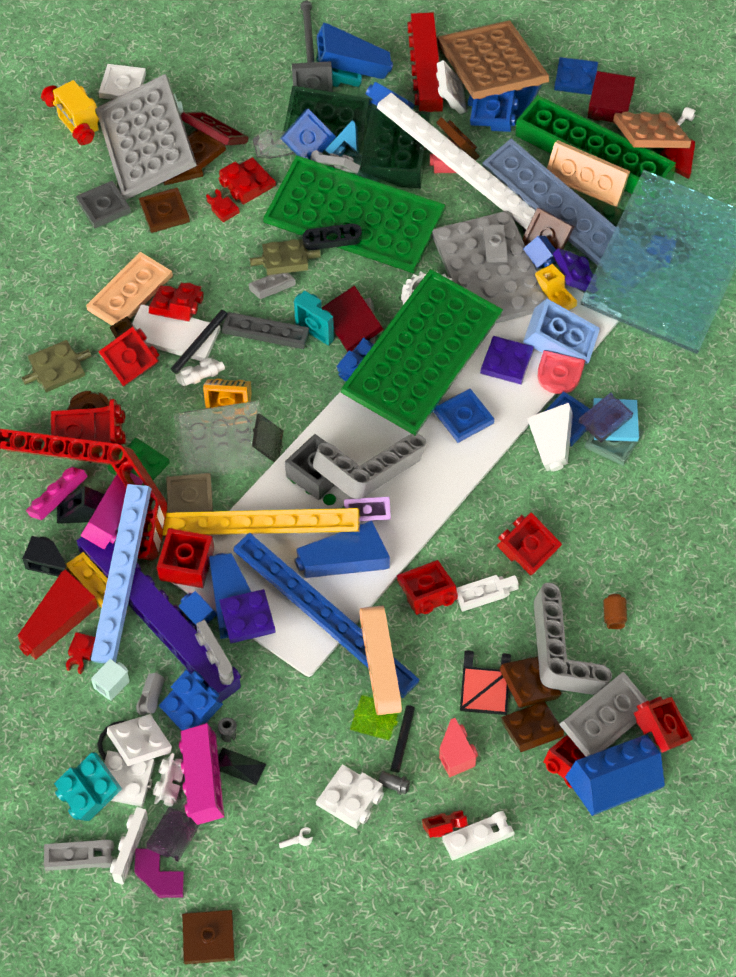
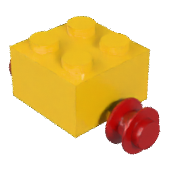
[41,80,99,145]

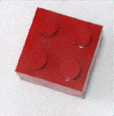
[157,528,215,588]

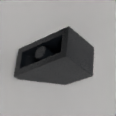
[57,486,105,524]
[22,536,68,577]

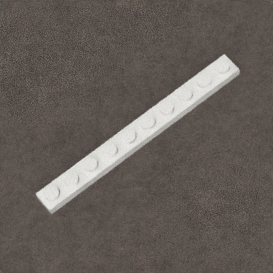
[377,93,535,230]

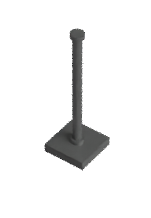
[292,0,333,99]

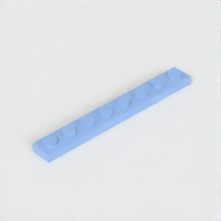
[91,484,151,664]

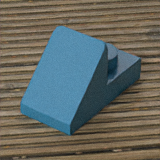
[325,121,359,156]

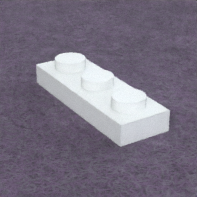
[110,807,148,884]

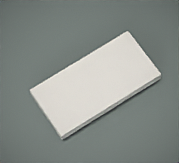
[132,304,221,361]

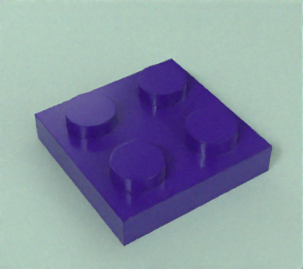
[553,248,600,294]
[480,336,534,385]
[219,589,276,644]

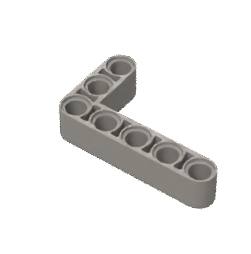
[313,434,426,499]
[534,583,612,695]

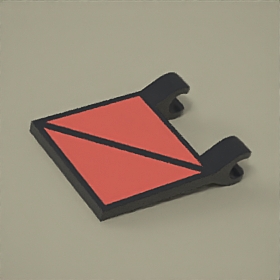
[460,650,511,715]

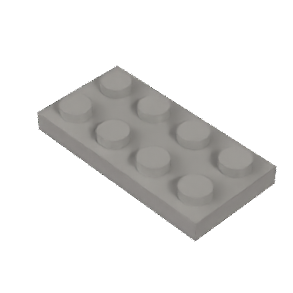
[559,672,648,757]

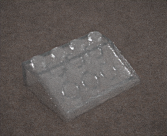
[173,400,271,477]

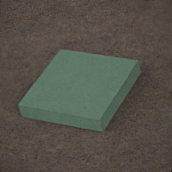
[584,429,644,466]

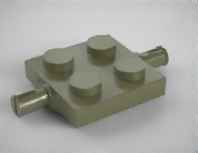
[250,239,321,275]
[21,340,92,392]

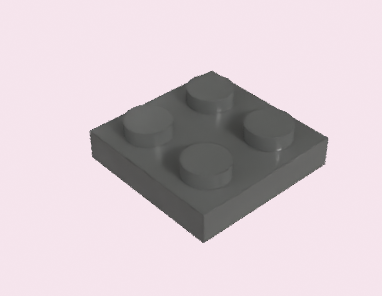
[76,180,131,229]

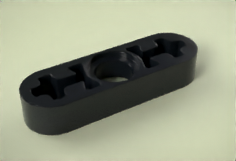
[302,224,362,250]

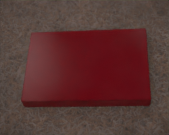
[181,111,249,145]
[322,285,384,352]

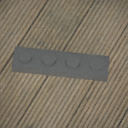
[222,312,309,349]

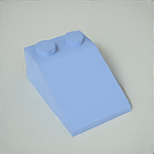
[523,298,600,364]

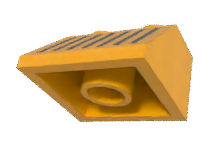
[203,379,252,414]

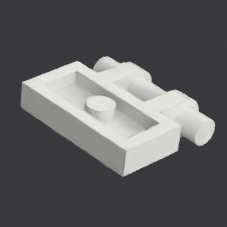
[175,358,225,386]

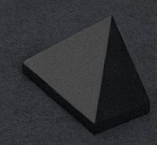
[218,747,266,785]

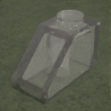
[253,129,295,159]

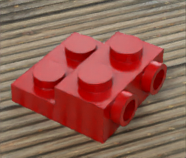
[219,157,276,205]
[149,282,204,322]
[98,327,160,386]
[496,512,562,576]
[396,560,458,615]
[634,696,693,753]
[543,735,585,788]

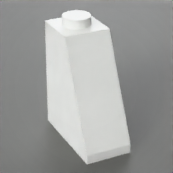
[527,403,573,471]

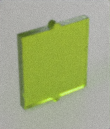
[350,695,399,741]

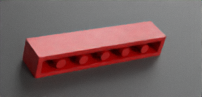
[407,12,443,113]

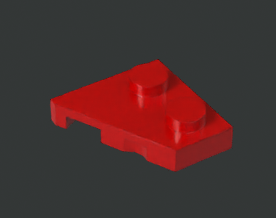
[659,138,695,179]

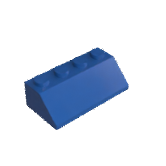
[565,734,665,816]

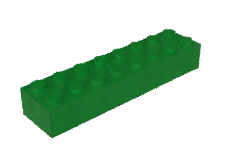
[515,95,676,204]

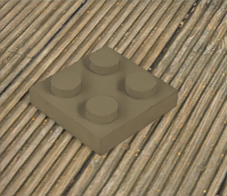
[166,473,213,513]

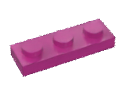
[26,467,88,520]

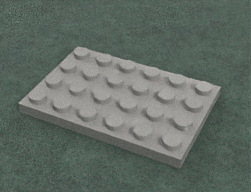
[96,74,197,200]
[432,211,548,324]

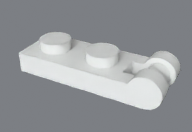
[442,811,514,860]

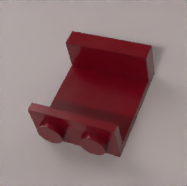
[587,71,636,124]

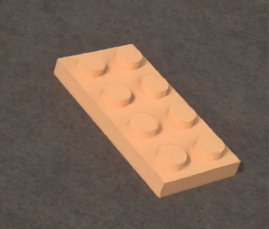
[547,140,630,207]
[86,252,173,325]

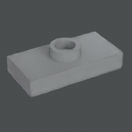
[483,224,508,263]
[249,273,296,299]

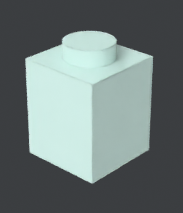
[91,659,130,701]

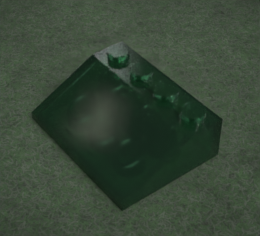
[281,86,372,157]
[360,107,431,189]

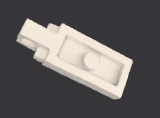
[456,575,519,612]

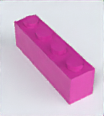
[81,473,143,549]
[179,723,224,825]

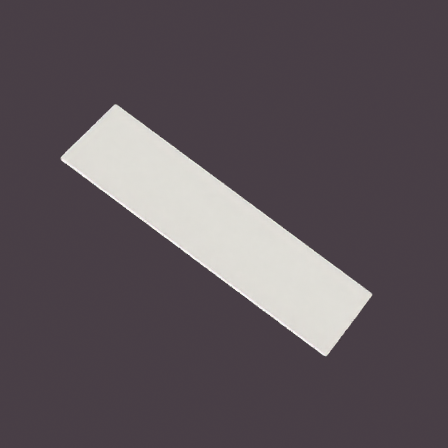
[172,264,621,677]

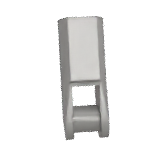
[136,673,165,715]

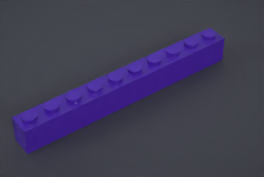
[76,537,241,702]

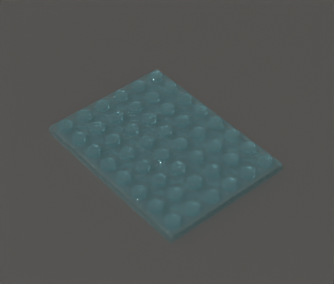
[580,170,736,354]

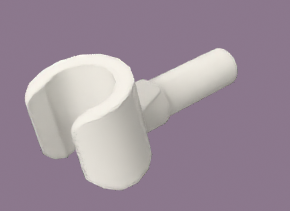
[676,107,696,126]
[279,827,313,848]

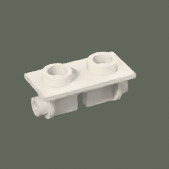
[153,753,183,806]

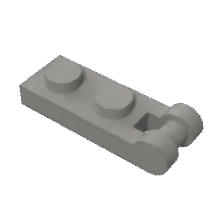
[310,150,360,173]
[195,620,234,685]
[44,840,114,871]

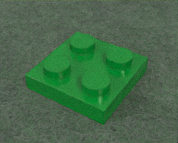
[107,437,170,486]

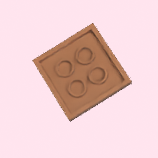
[613,112,691,148]

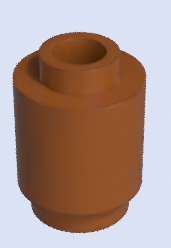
[603,594,627,629]

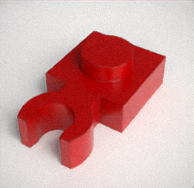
[206,189,240,222]
[66,632,96,674]
[422,810,468,838]

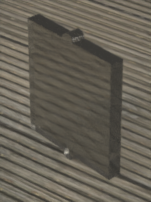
[252,414,283,462]

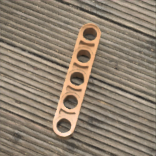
[360,605,402,715]

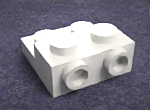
[316,764,384,829]

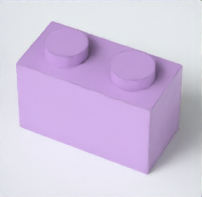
[344,497,391,521]

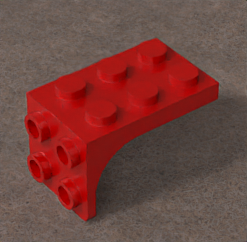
[51,399,126,454]

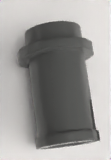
[218,718,237,743]
[378,771,411,795]

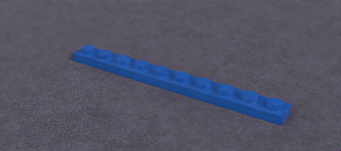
[234,532,420,698]

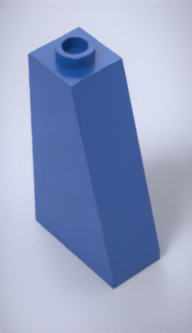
[317,23,393,79]
[294,521,390,578]
[209,553,251,639]

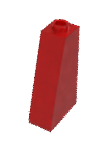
[17,569,98,660]

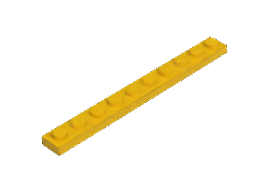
[148,508,360,536]

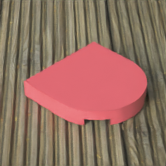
[537,350,585,394]

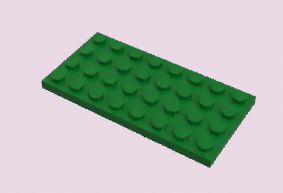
[263,155,446,274]
[341,269,503,436]

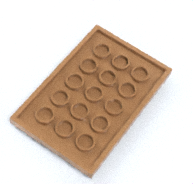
[437,20,549,99]

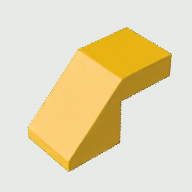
[535,264,577,310]

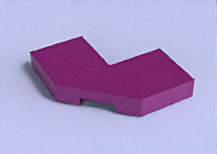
[134,848,184,898]

